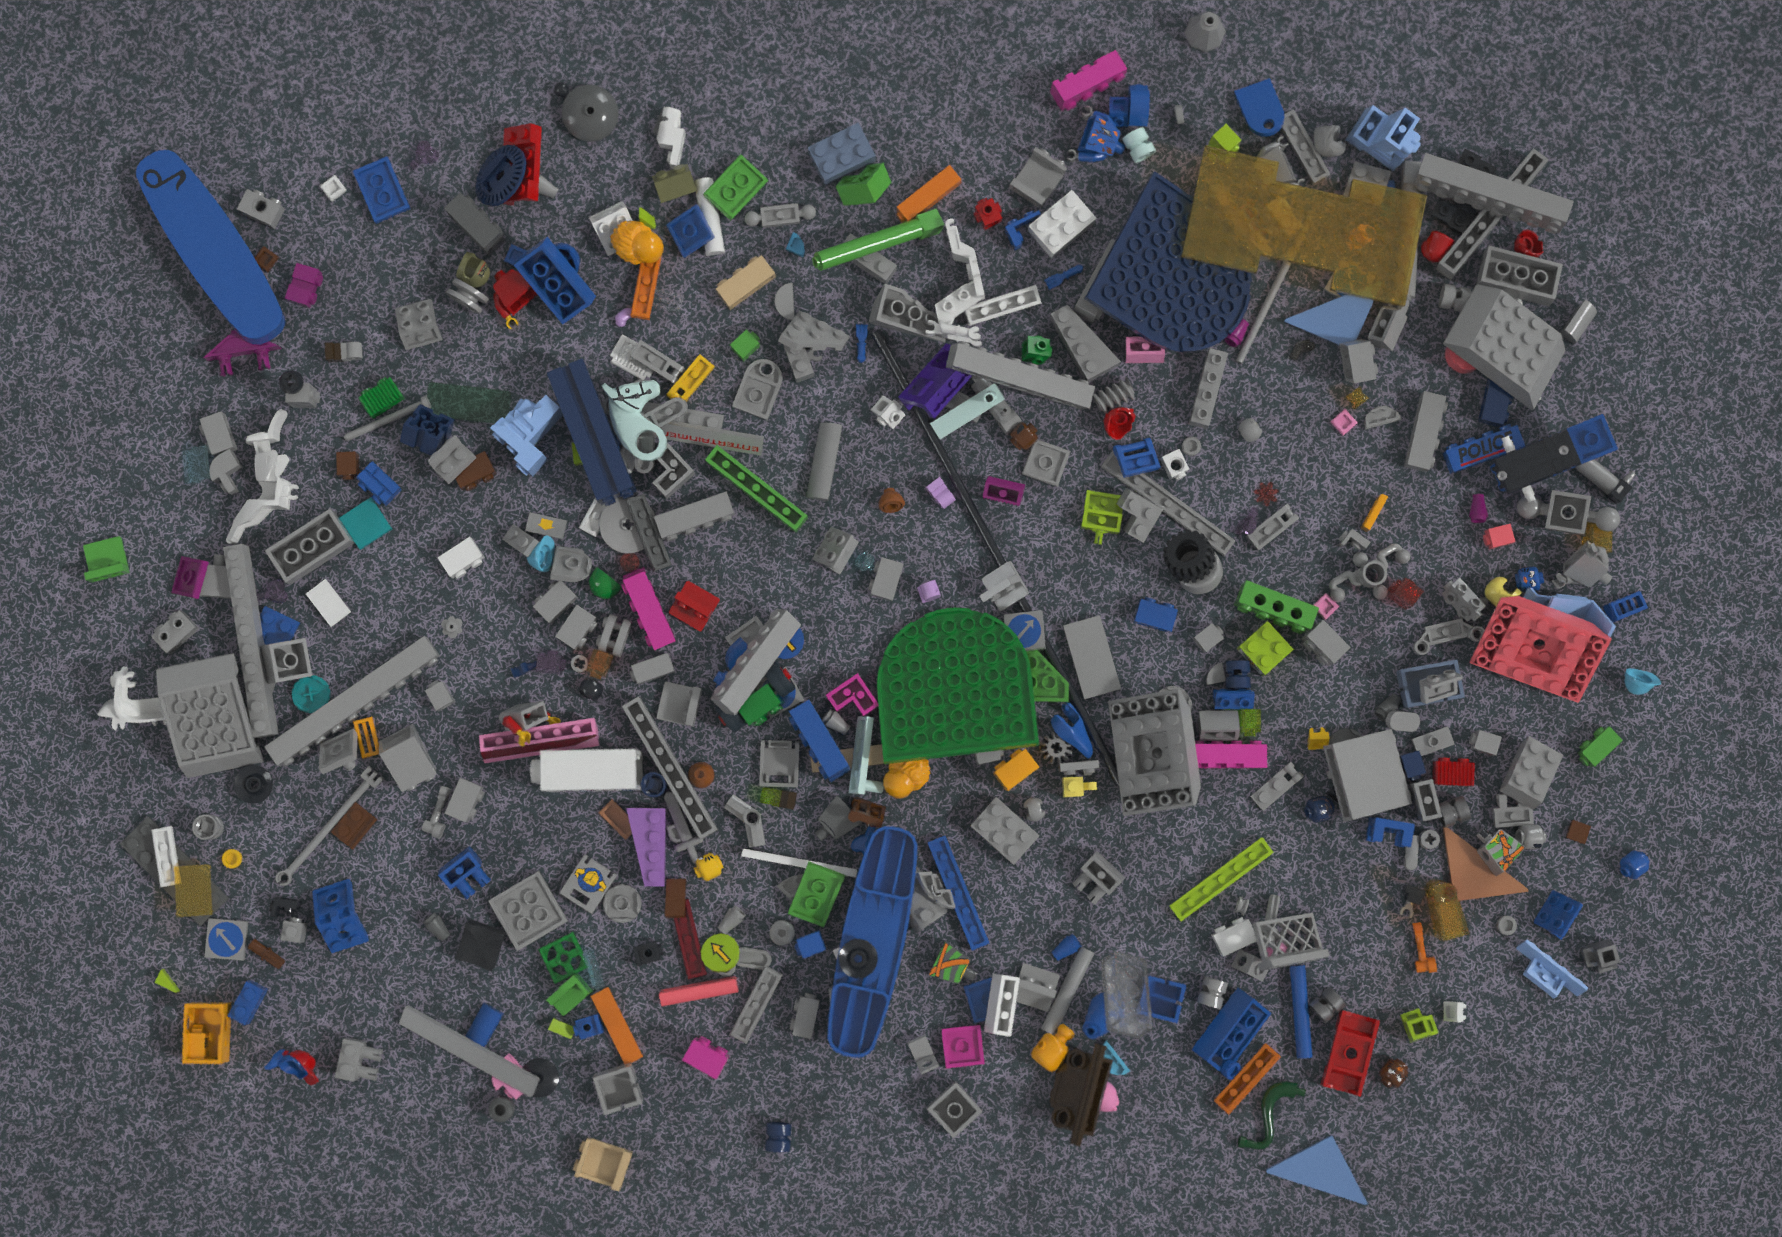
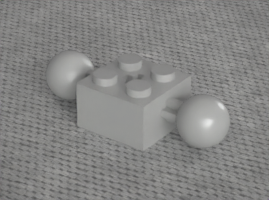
[1517,490,1620,536]

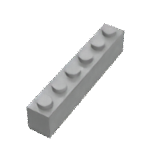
[710,609,801,715]

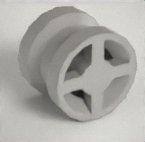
[1419,830,1440,849]

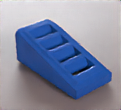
[1603,591,1648,623]

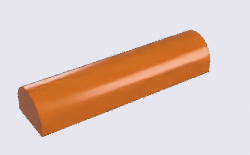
[1214,1043,1281,1115]

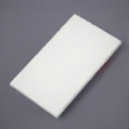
[306,579,351,627]

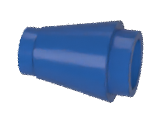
[1052,934,1081,961]

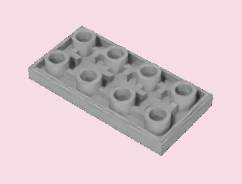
[1063,615,1121,700]

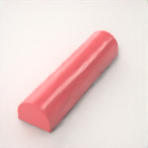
[659,976,739,1007]

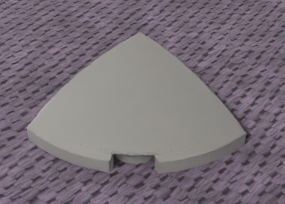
[916,872,956,909]

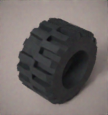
[1163,530,1215,583]

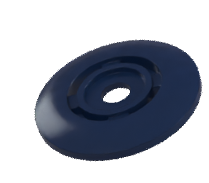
[475,145,526,207]

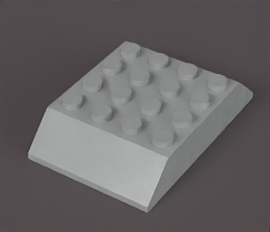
[1443,284,1566,410]

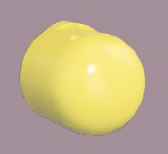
[1484,577,1522,607]

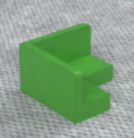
[836,163,891,206]
[547,973,593,1016]

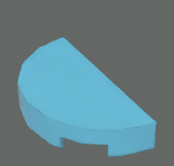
[1102,1040,1130,1075]

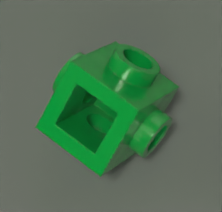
[1022,336,1052,365]

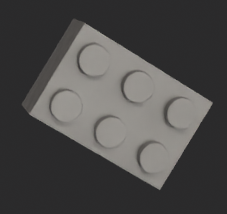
[1499,736,1563,809]
[970,797,1040,865]

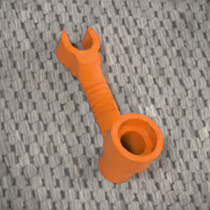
[1412,922,1437,973]

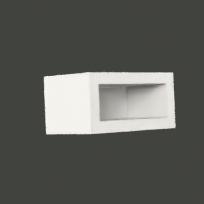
[438,537,485,579]
[1212,917,1257,957]

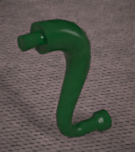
[1237,1081,1306,1150]

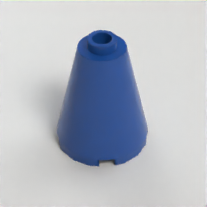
[1082,992,1127,1039]

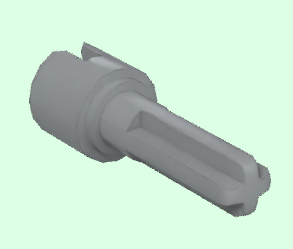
[1257,894,1280,948]

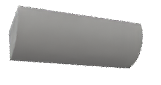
[806,423,842,502]

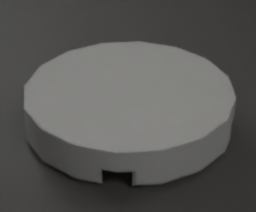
[603,884,642,923]

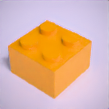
[993,748,1039,791]

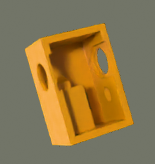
[182,1002,231,1064]

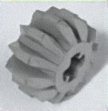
[1040,732,1072,764]

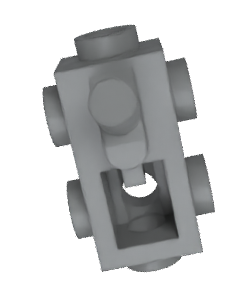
[1441,578,1488,622]

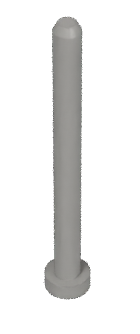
[344,396,431,441]

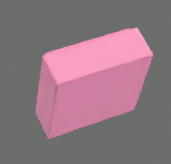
[1330,409,1357,436]
[1314,593,1339,620]

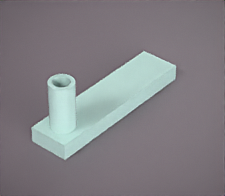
[930,383,1005,439]
[849,716,884,794]

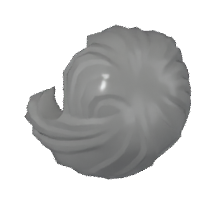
[1314,125,1346,157]

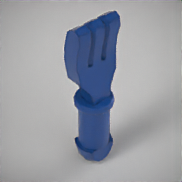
[1044,264,1083,290]
[856,324,868,363]

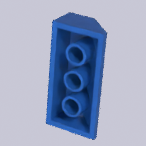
[1192,988,1271,1072]

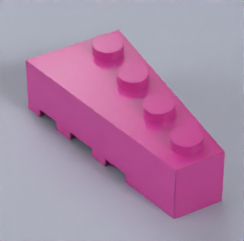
[621,567,675,650]
[1195,741,1267,768]

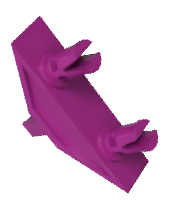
[203,329,282,377]

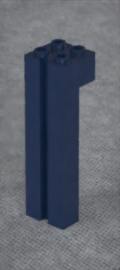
[546,358,637,506]

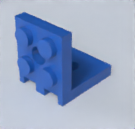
[312,879,369,953]

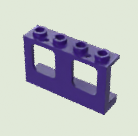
[898,343,972,418]

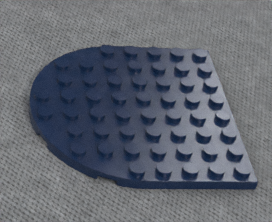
[1084,171,1252,352]

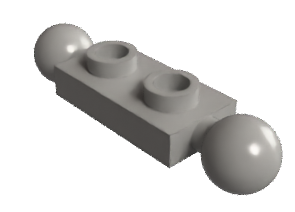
[744,203,816,228]

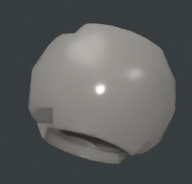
[1238,418,1262,442]
[1023,797,1045,821]

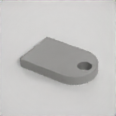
[732,359,783,421]

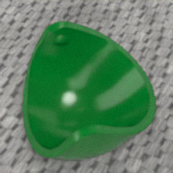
[589,567,622,599]

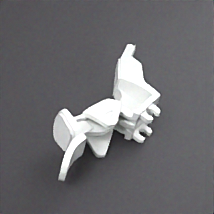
[226,409,299,545]

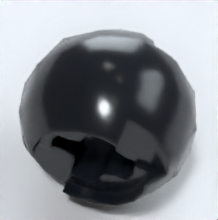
[279,370,304,394]
[579,677,603,701]

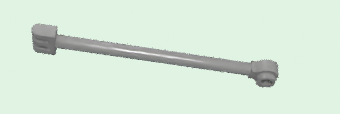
[275,766,384,886]

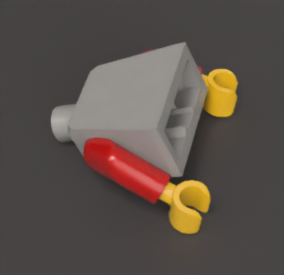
[499,701,561,746]

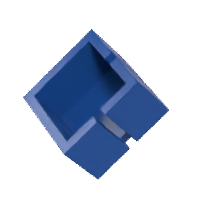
[1137,975,1186,1023]

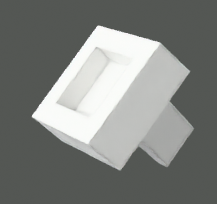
[1444,1001,1466,1022]

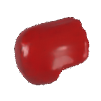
[1421,231,1455,263]

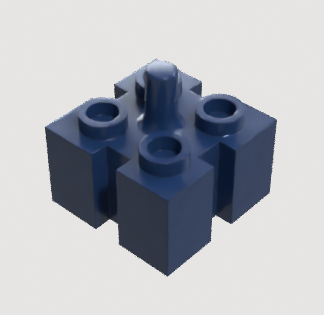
[400,404,455,455]

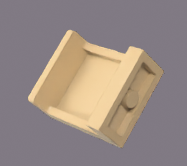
[573,1137,633,1191]

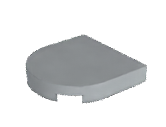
[550,546,592,582]

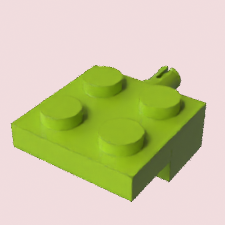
[1081,490,1123,545]

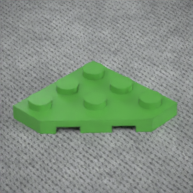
[1026,650,1069,702]

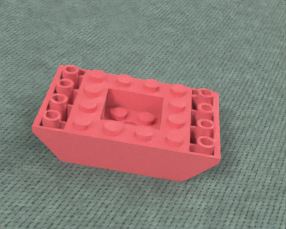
[1470,596,1611,703]

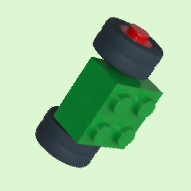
[715,661,795,733]

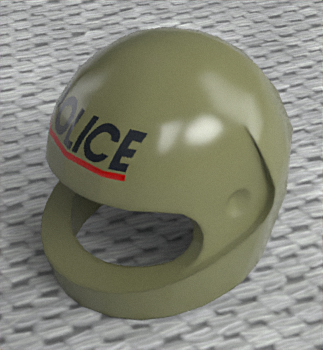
[456,252,490,288]

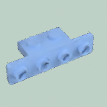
[1516,940,1588,999]

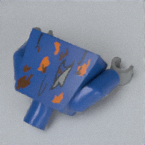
[1067,106,1125,162]

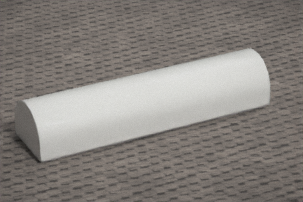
[694,178,725,256]
[964,285,1041,326]

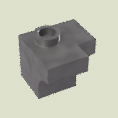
[1580,939,1620,974]

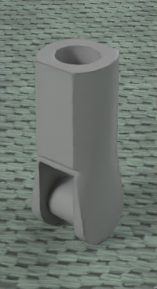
[1404,835,1419,870]

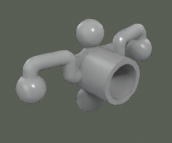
[1329,543,1410,602]

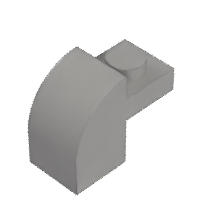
[209,449,243,495]

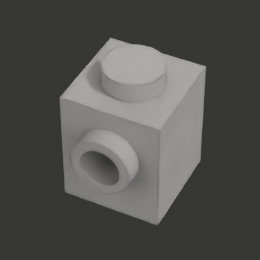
[281,917,308,943]

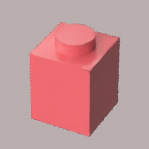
[1483,523,1515,549]

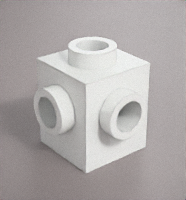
[871,396,905,429]

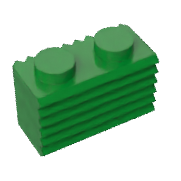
[358,377,405,419]

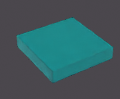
[339,497,392,550]

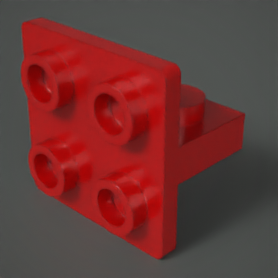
[669,581,720,632]

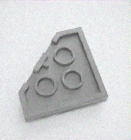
[778,311,850,351]

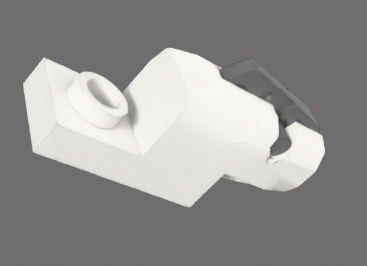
[653,107,686,169]

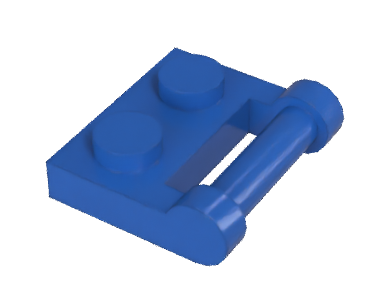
[1113,438,1161,478]

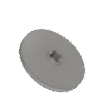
[599,497,657,554]

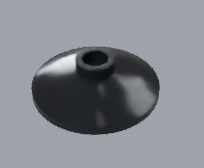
[234,765,273,804]
[839,939,878,979]
[522,1058,559,1097]

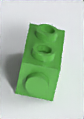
[1577,726,1623,767]

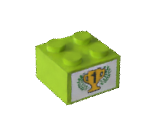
[1237,621,1294,677]

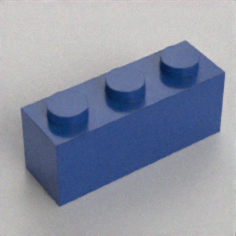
[794,930,826,959]

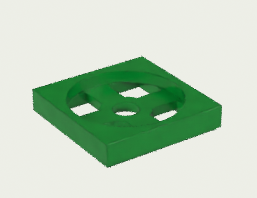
[538,932,590,984]

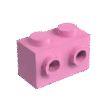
[1125,336,1165,363]

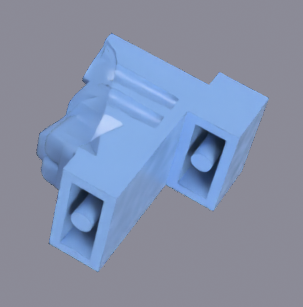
[1346,105,1421,171]
[490,395,563,476]

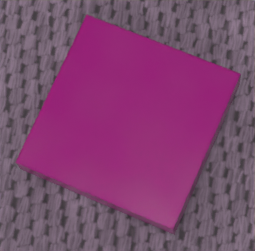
[171,556,209,599]

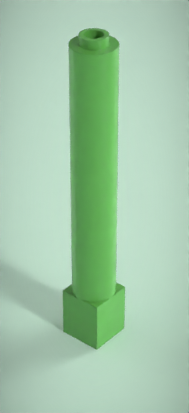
[812,209,945,271]

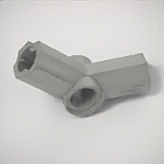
[724,794,766,848]

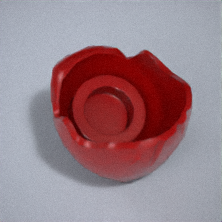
[1514,229,1544,258]
[1103,407,1136,440]

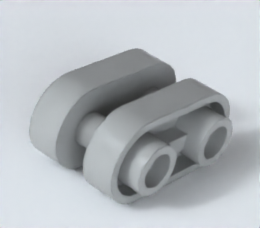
[596,614,632,657]

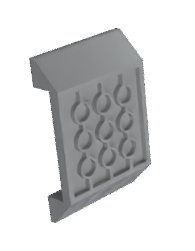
[156,653,264,778]

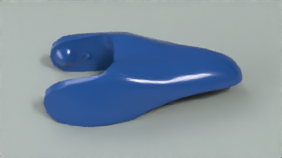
[1051,702,1093,759]

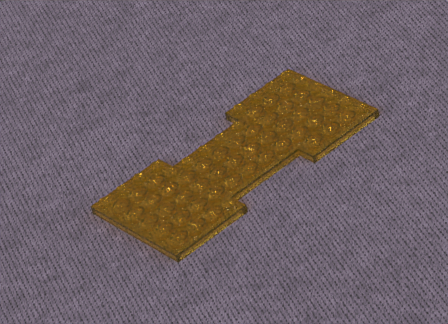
[1181,145,1427,307]

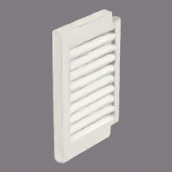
[610,334,653,381]

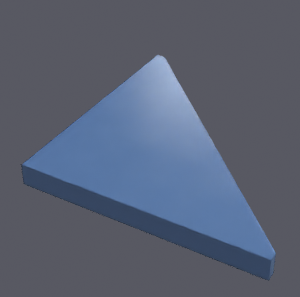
[1284,282,1381,345]
[1265,1135,1368,1205]

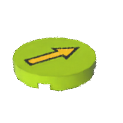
[701,933,740,972]

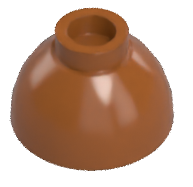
[879,488,905,513]
[688,762,715,789]

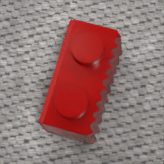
[1432,758,1475,786]

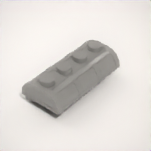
[909,865,948,933]

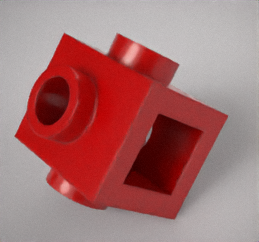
[973,198,1002,230]

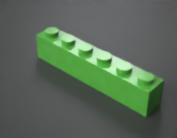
[705,445,808,533]

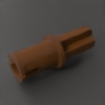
[248,939,285,969]

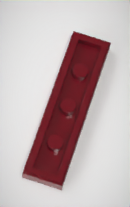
[673,899,707,979]

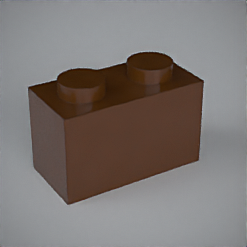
[455,451,497,491]

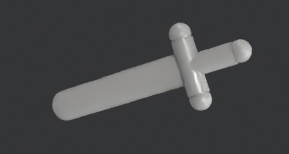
[664,792,703,864]

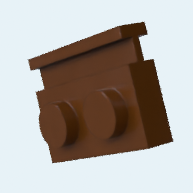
[331,802,378,850]

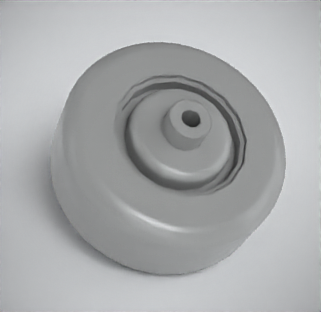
[1179,551,1223,594]

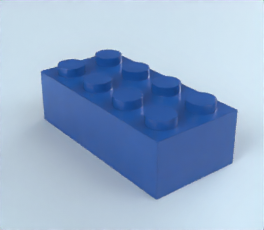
[514,237,596,324]
[788,700,850,783]

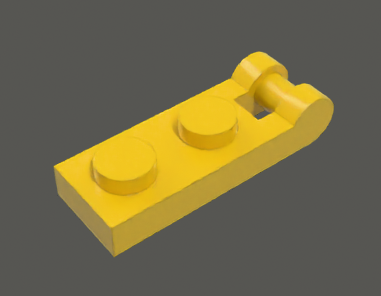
[666,354,715,402]

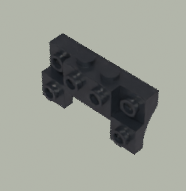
[1431,149,1497,235]

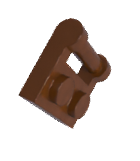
[848,797,886,828]

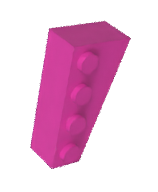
[1050,50,1127,111]

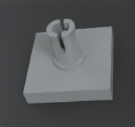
[319,729,358,774]

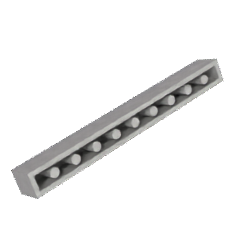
[223,544,279,738]
[265,636,440,767]

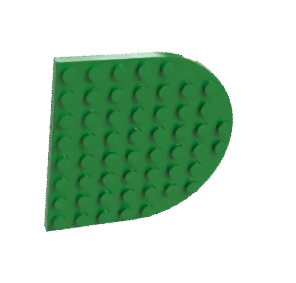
[877,608,1039,764]

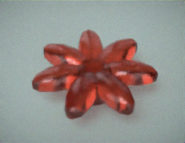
[1254,482,1279,506]

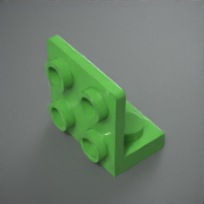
[83,536,130,583]

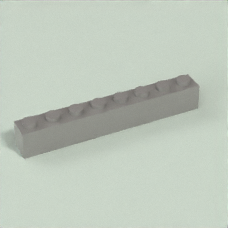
[1436,148,1549,280]
[946,341,1095,410]
[622,696,718,840]

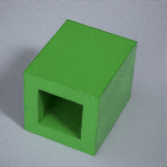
[730,329,760,362]

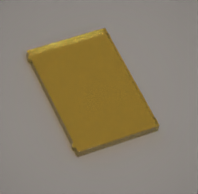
[173,864,213,917]

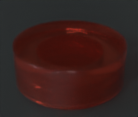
[620,553,640,572]

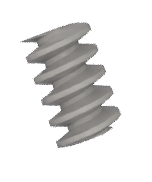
[1093,377,1135,414]

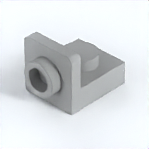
[1338,529,1371,550]

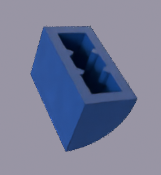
[465,1002,504,1047]

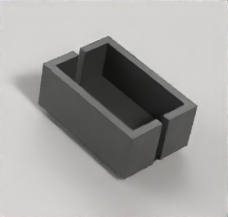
[444,192,505,256]

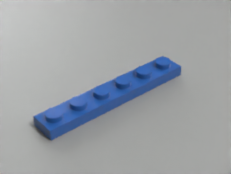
[928,836,989,950]

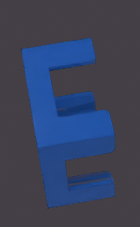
[1366,818,1415,847]

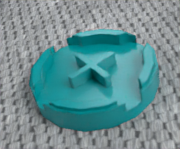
[292,675,331,713]

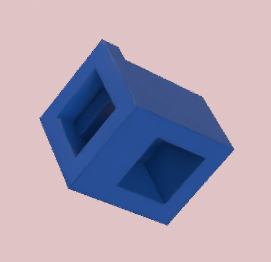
[573,1013,605,1040]

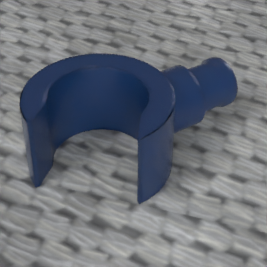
[510,661,538,678]

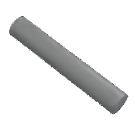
[1041,947,1095,1035]

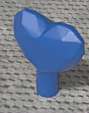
[851,826,876,855]

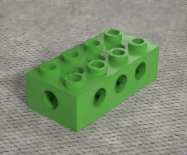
[1234,580,1319,634]

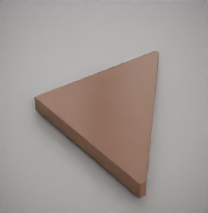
[1443,827,1528,901]

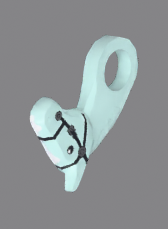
[602,380,667,462]

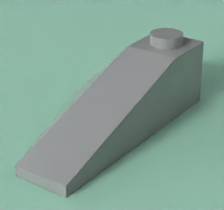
[868,284,946,343]

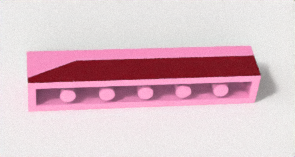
[479,718,600,763]

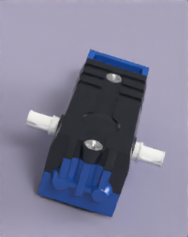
[1490,414,1618,503]

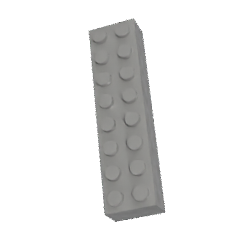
[1413,153,1574,234]

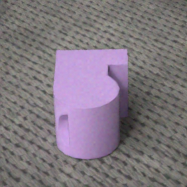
[926,477,956,509]
[917,580,941,603]

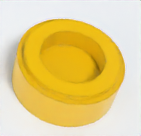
[222,849,242,868]

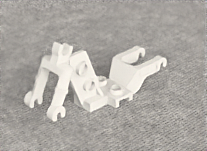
[926,219,985,347]

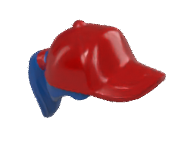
[264,1049,319,1085]

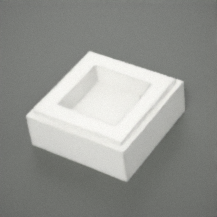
[320,175,347,202]

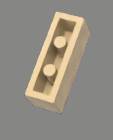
[716,255,776,310]

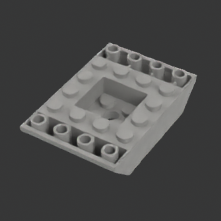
[1108,689,1201,816]

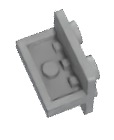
[427,435,476,484]
[813,527,859,575]
[980,561,1029,611]
[1016,963,1060,1012]

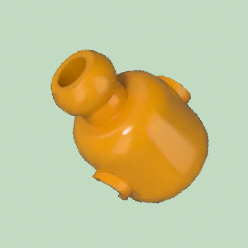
[1031,1024,1075,1072]

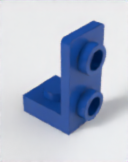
[1004,210,1041,251]

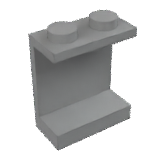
[1009,147,1067,209]

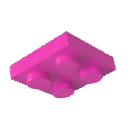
[941,1025,985,1068]

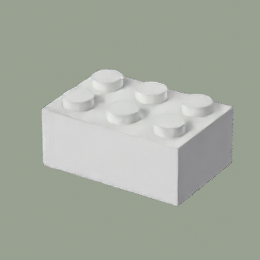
[1028,190,1097,259]

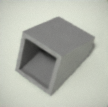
[379,724,437,792]

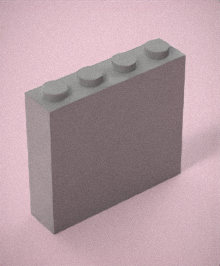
[1323,729,1412,822]

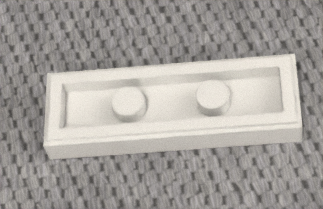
[151,826,181,887]

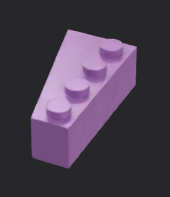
[626,808,666,886]

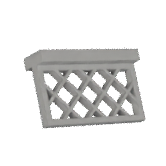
[1252,913,1329,971]

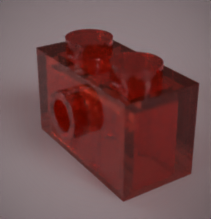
[1387,577,1424,610]

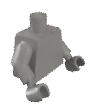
[1247,136,1307,193]
[1552,541,1612,589]

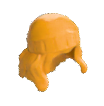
[610,220,664,265]
[883,759,931,799]

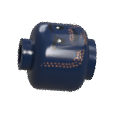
[1304,796,1335,823]

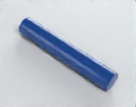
[1290,965,1312,1058]

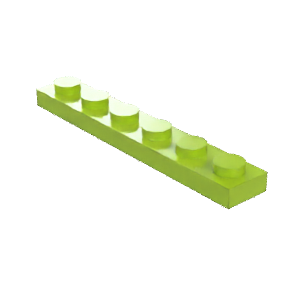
[1169,837,1274,922]

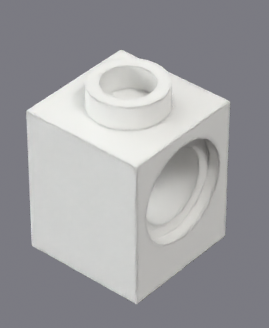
[1160,449,1189,481]

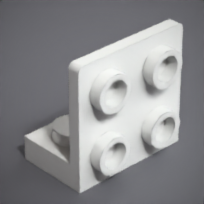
[589,201,633,256]

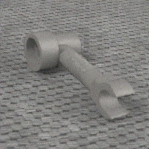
[422,786,451,839]

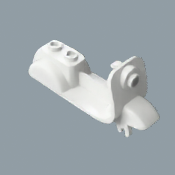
[97,666,166,730]

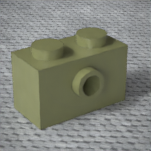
[652,164,697,203]

